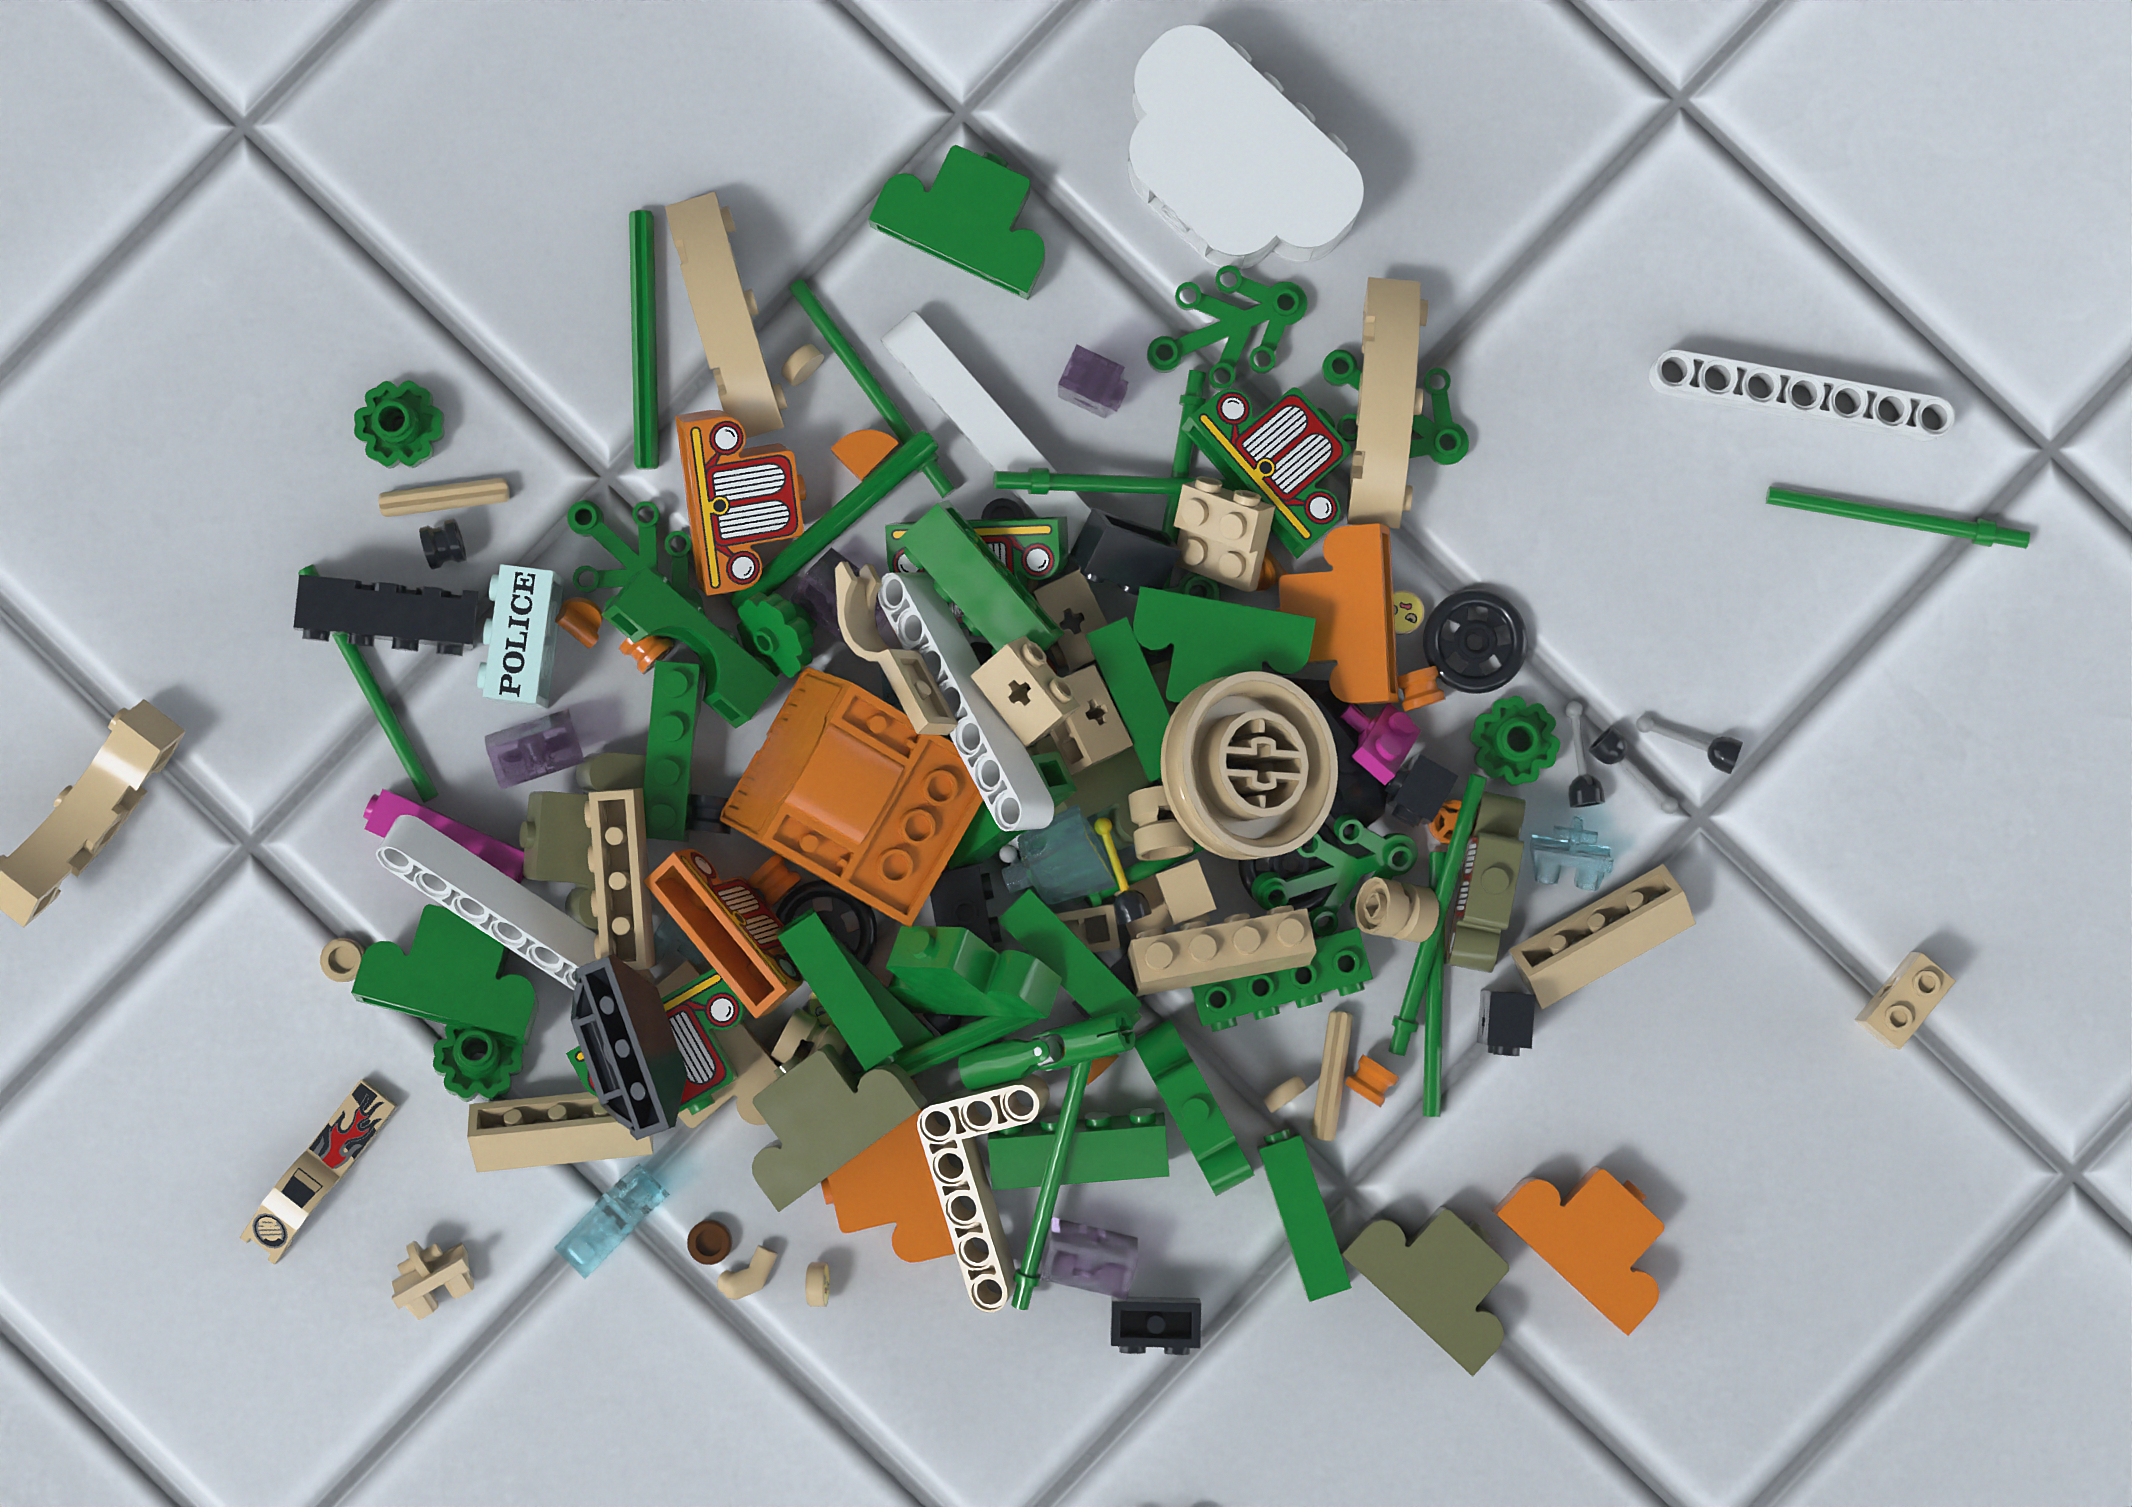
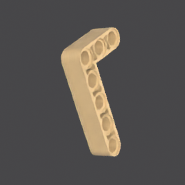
[917,1074,1050,1312]

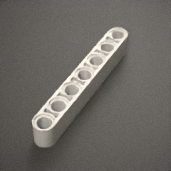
[880,311,1091,565]
[1649,350,1955,442]
[878,572,1054,831]
[376,815,655,990]

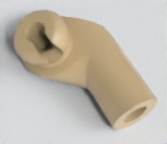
[717,1245,778,1300]

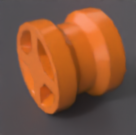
[619,636,675,674]
[1398,666,1446,712]
[1428,799,1475,844]
[746,853,802,908]
[1344,1054,1399,1108]

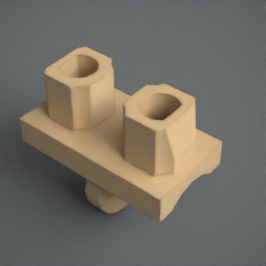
[392,1241,474,1320]

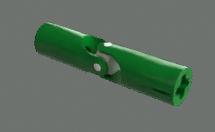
[958,1011,1135,1091]

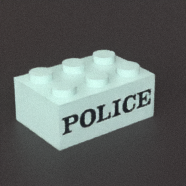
[477,564,565,709]

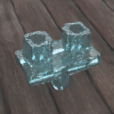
[1530,815,1614,891]

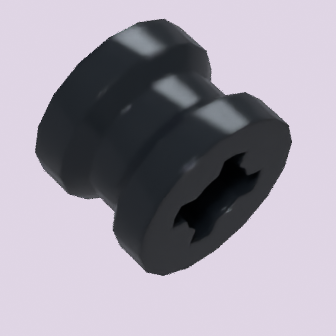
[419,518,467,570]
[687,794,731,834]

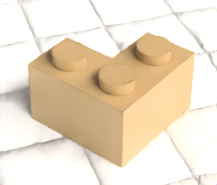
[1114,859,1217,940]

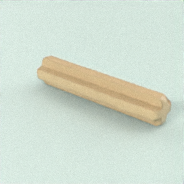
[379,478,510,517]
[1311,1010,1353,1141]

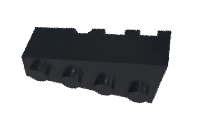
[293,575,479,656]

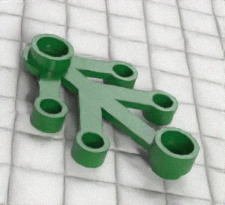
[1147,265,1307,391]
[1322,350,1469,465]
[567,500,703,609]
[1252,814,1418,936]

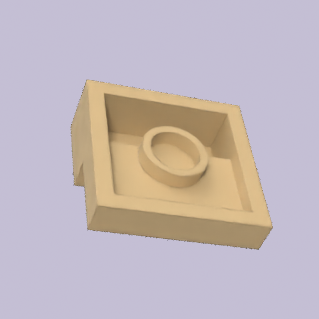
[1174,476,1275,592]

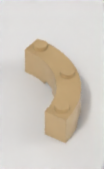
[665,192,788,439]
[1347,277,1428,529]
[0,699,185,928]

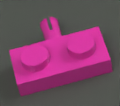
[1339,703,1421,785]

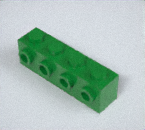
[899,500,1065,656]
[1190,928,1373,1032]
[987,1108,1170,1190]

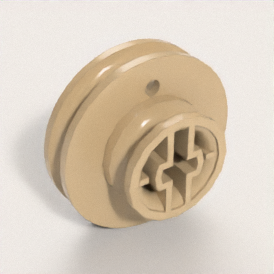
[1161,671,1338,860]

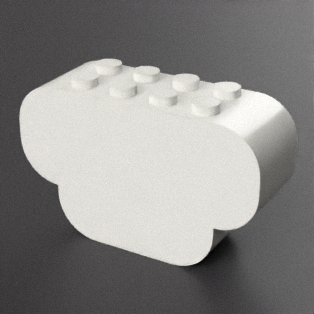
[1128,25,1364,270]

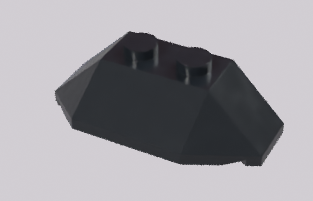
[1283,677,1388,835]
[571,954,688,1140]

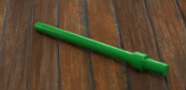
[789,278,956,499]
[993,468,1236,495]
[1766,486,2030,549]
[298,564,439,803]
[1423,852,1447,1117]

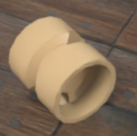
[1128,785,1194,861]
[1355,877,1439,943]
[771,1007,848,1064]

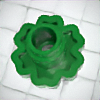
[354,380,445,469]
[737,592,818,678]
[1469,696,1561,786]
[433,1025,524,1102]

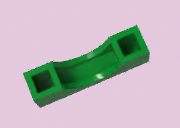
[601,566,780,729]
[643,661,704,842]

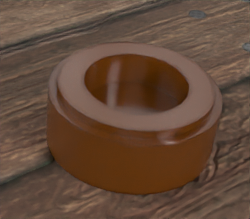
[687,1219,732,1265]

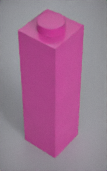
[363,789,524,884]

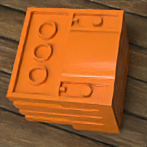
[720,667,983,927]

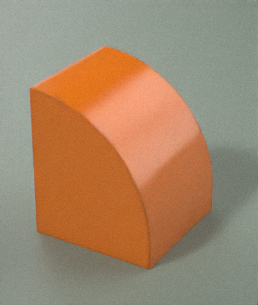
[830,430,901,482]

